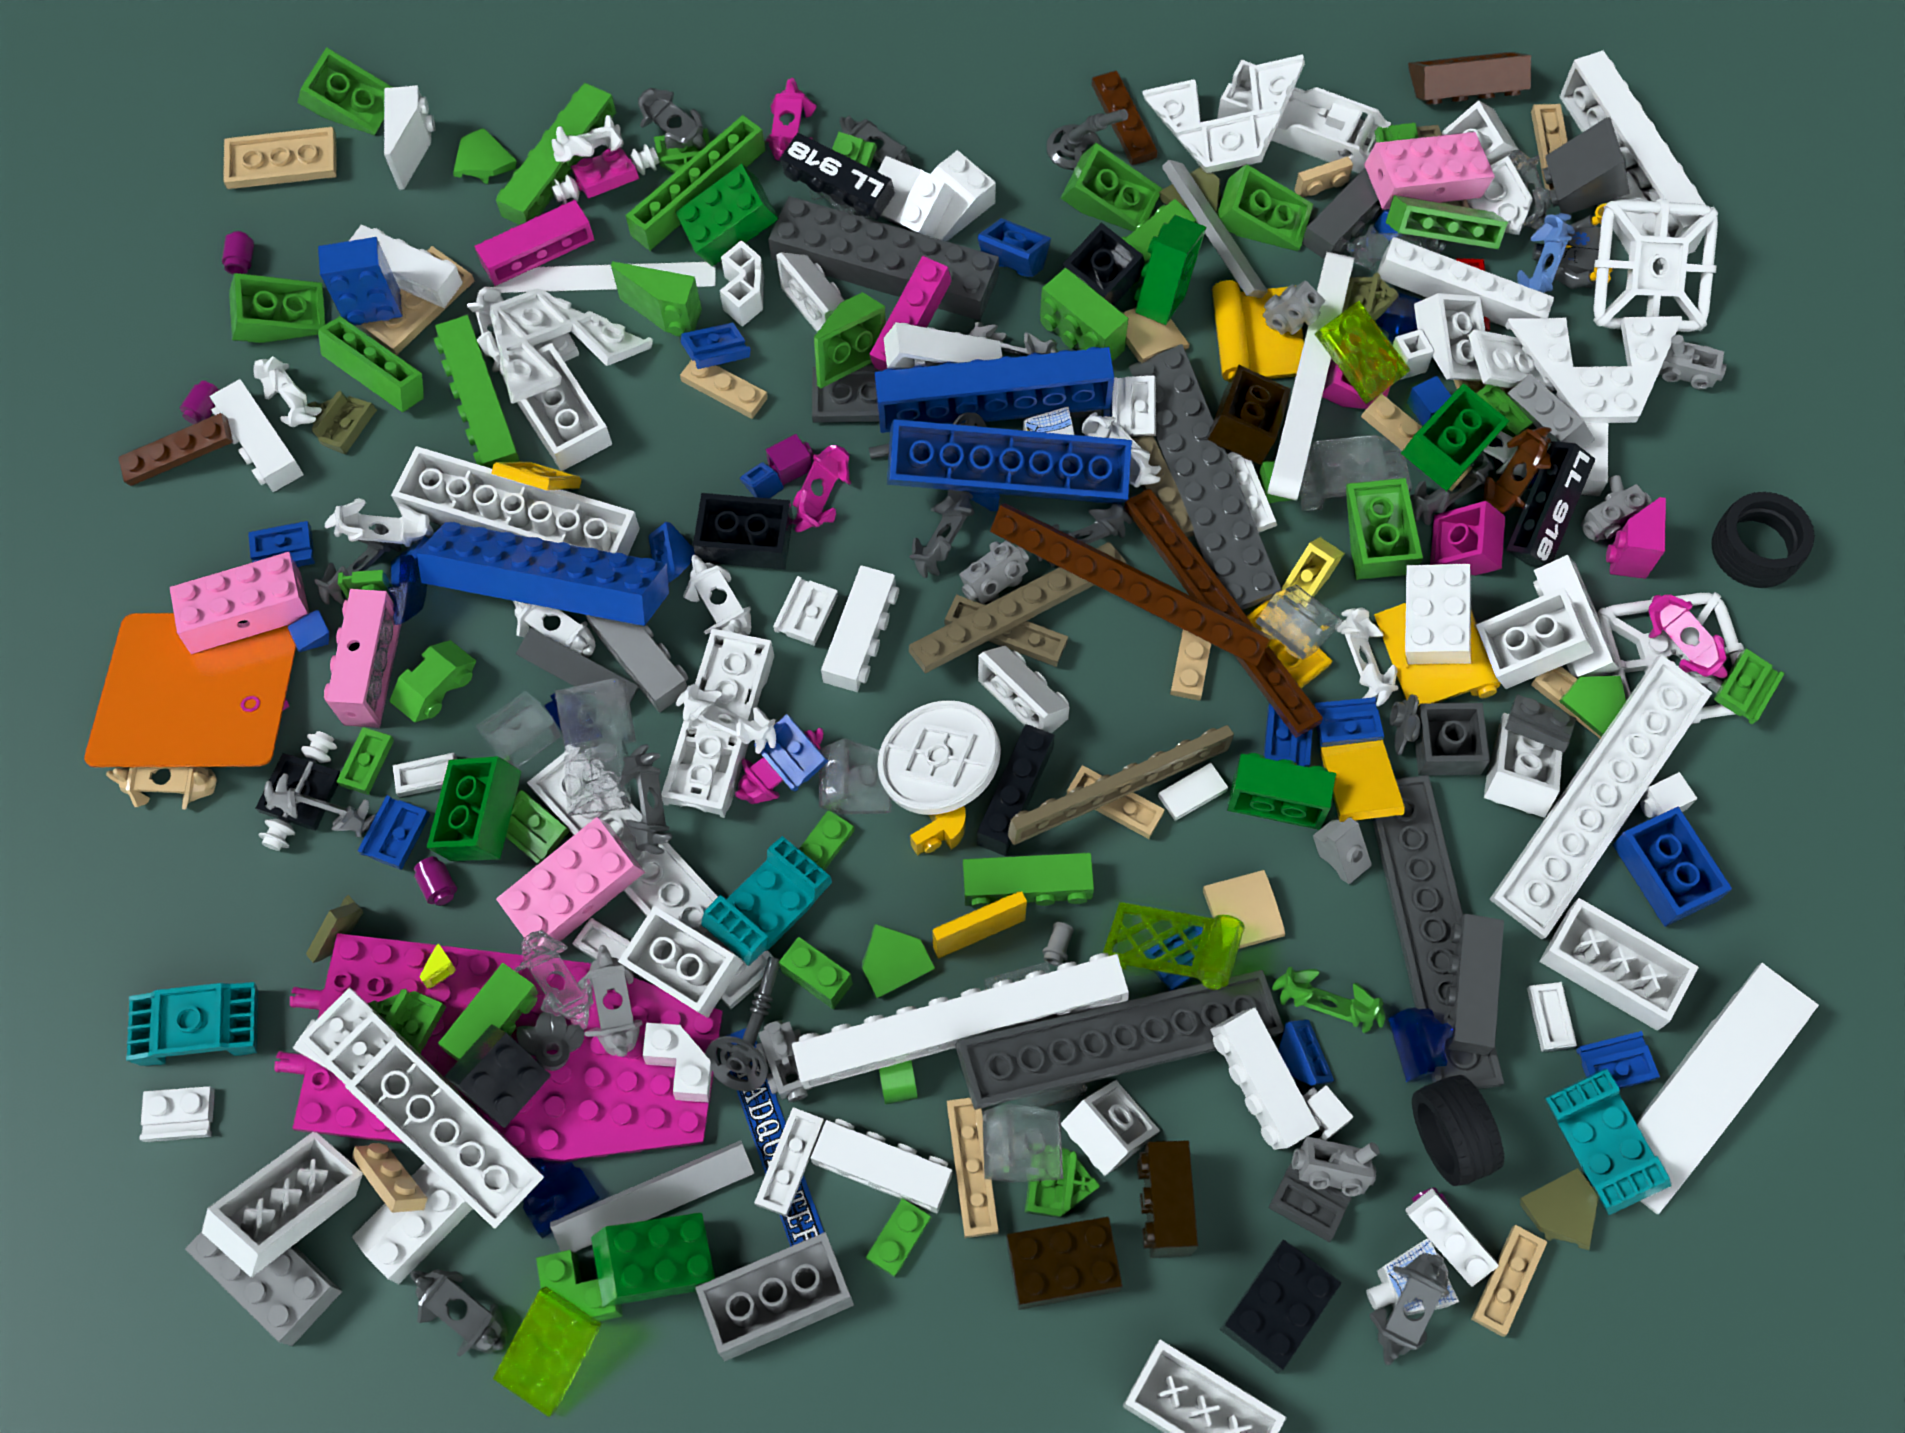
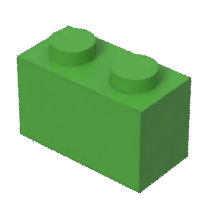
[779,937,853,1009]

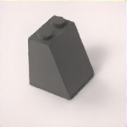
[1543,117,1630,214]

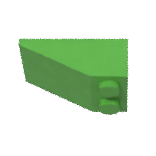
[297,47,393,136]
[1060,143,1162,232]
[1217,164,1313,251]
[611,261,702,336]
[229,273,325,343]
[814,292,886,388]
[1346,478,1423,580]

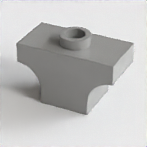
[1313,817,1372,884]

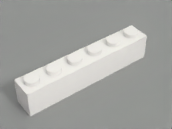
[1378,237,1554,327]

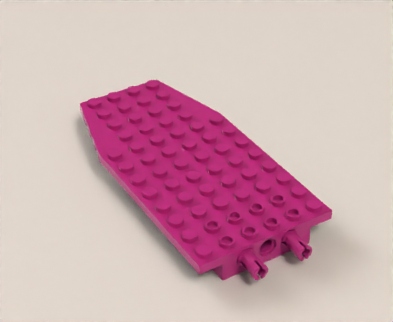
[274,933,723,1162]

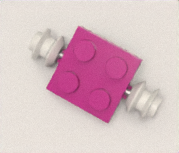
[551,144,659,204]

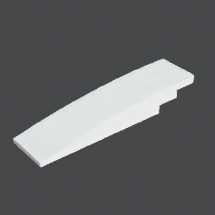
[1636,963,1819,1214]
[299,988,545,1229]

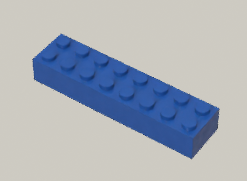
[874,347,1114,433]
[887,419,1132,504]
[416,522,669,626]

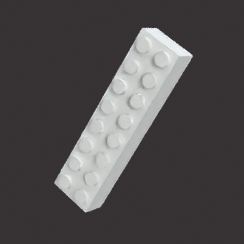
[1560,51,1706,254]
[391,446,640,556]

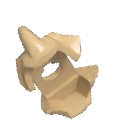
[106,767,217,810]

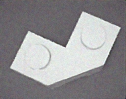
[720,240,764,327]
[643,1023,712,1102]

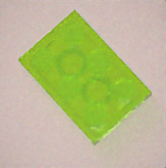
[1314,301,1411,404]
[493,1286,602,1417]

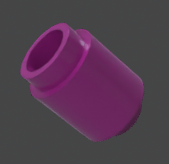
[222,231,254,275]
[180,380,219,424]
[414,856,457,906]

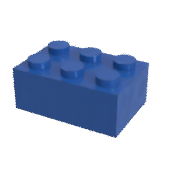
[318,237,403,325]
[1612,806,1732,927]

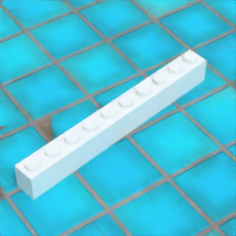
[791,953,1129,1089]

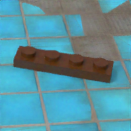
[1092,70,1158,166]
[118,413,233,486]

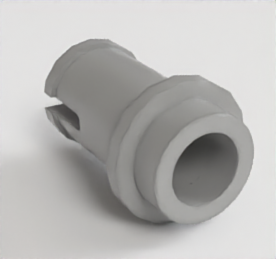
[1042,922,1074,966]

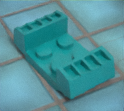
[701,836,832,966]
[126,982,258,1066]
[1543,1068,1671,1216]

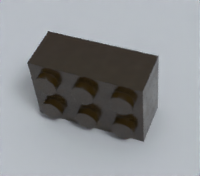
[1208,365,1291,465]
[1137,1140,1198,1258]
[1006,1216,1123,1310]

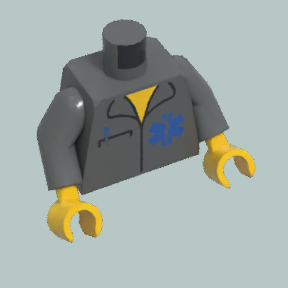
[1532,203,1613,289]

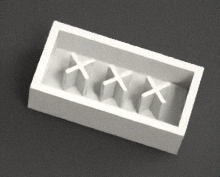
[1539,898,1698,1031]
[202,1132,363,1278]
[1122,1340,1286,1433]

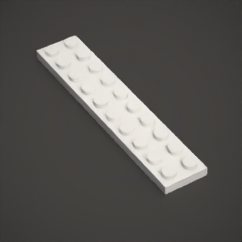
[1489,655,1712,939]
[527,743,780,1009]

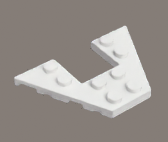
[1142,55,1305,174]
[490,288,653,404]
[1506,316,1682,423]

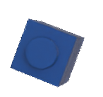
[1407,376,1451,425]

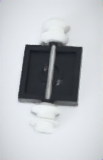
[255,731,340,851]

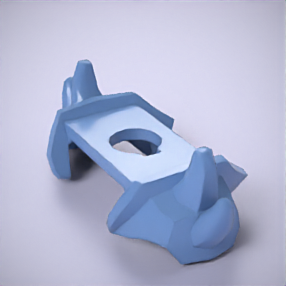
[1517,213,1575,293]

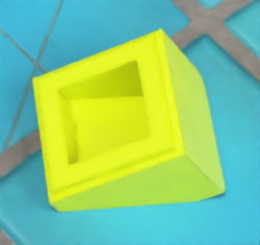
[419,944,456,989]

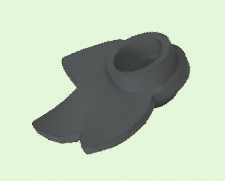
[1390,694,1420,755]
[516,1008,584,1071]

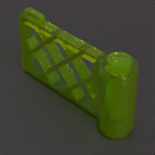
[1103,902,1245,990]

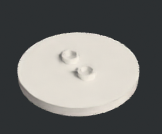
[877,701,1001,815]

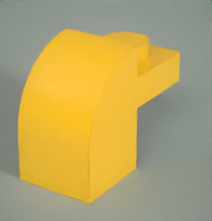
[910,806,966,856]

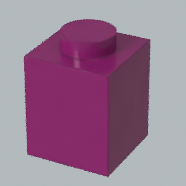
[765,434,814,485]

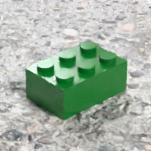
[675,163,779,267]
[1134,215,1206,325]
[1401,383,1509,492]
[1227,753,1336,830]
[427,756,522,861]
[591,1212,715,1307]

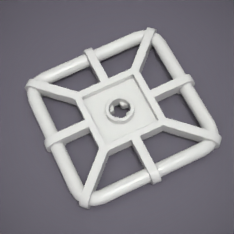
[1593,199,1718,332]
[1597,592,1745,724]

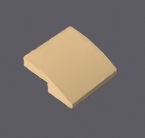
[1123,308,1190,363]
[1203,870,1285,953]

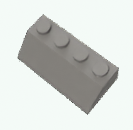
[695,1232,854,1361]

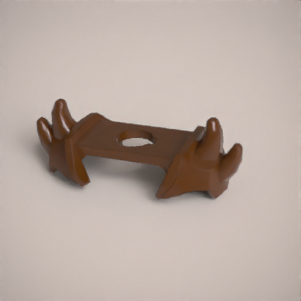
[1482,427,1552,514]

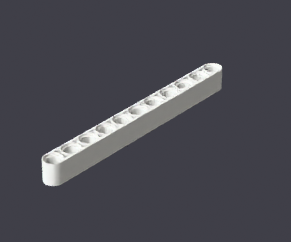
[1267,252,1354,501]

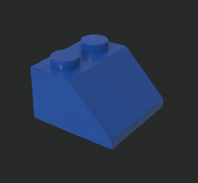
[978,218,1051,277]

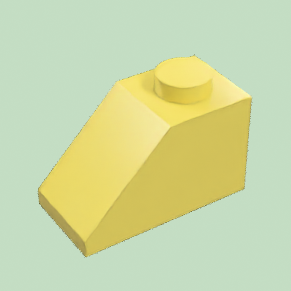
[1281,537,1345,609]

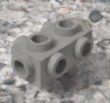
[1262,280,1326,335]
[1658,335,1726,389]
[1580,475,1652,542]
[959,540,1029,604]
[755,1021,813,1102]
[1292,1137,1380,1197]

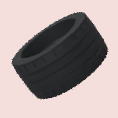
[1711,491,1815,588]
[1412,1074,1504,1186]

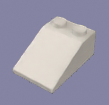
[384,85,435,190]
[930,150,996,241]
[878,156,955,237]
[1414,293,1485,381]
[1484,713,1562,818]

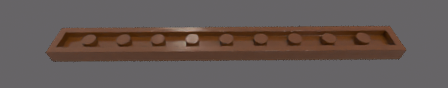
[1124,488,1323,738]
[990,503,1272,666]

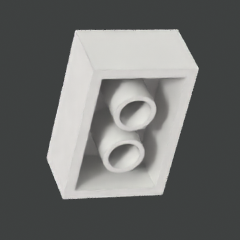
[1405,564,1471,664]
[1476,587,1594,689]
[618,906,743,1018]

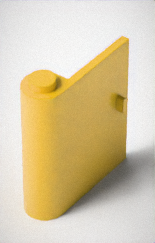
[1212,280,1304,382]
[1374,603,1501,706]

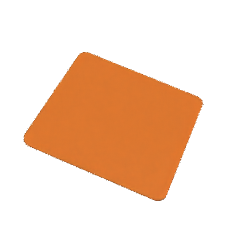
[84,613,296,767]

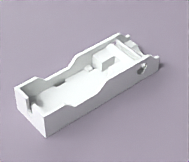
[1217,60,1391,173]
[661,628,774,818]

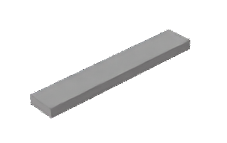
[1162,160,1268,298]
[550,1140,754,1252]

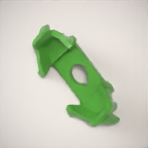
[1272,967,1385,1033]

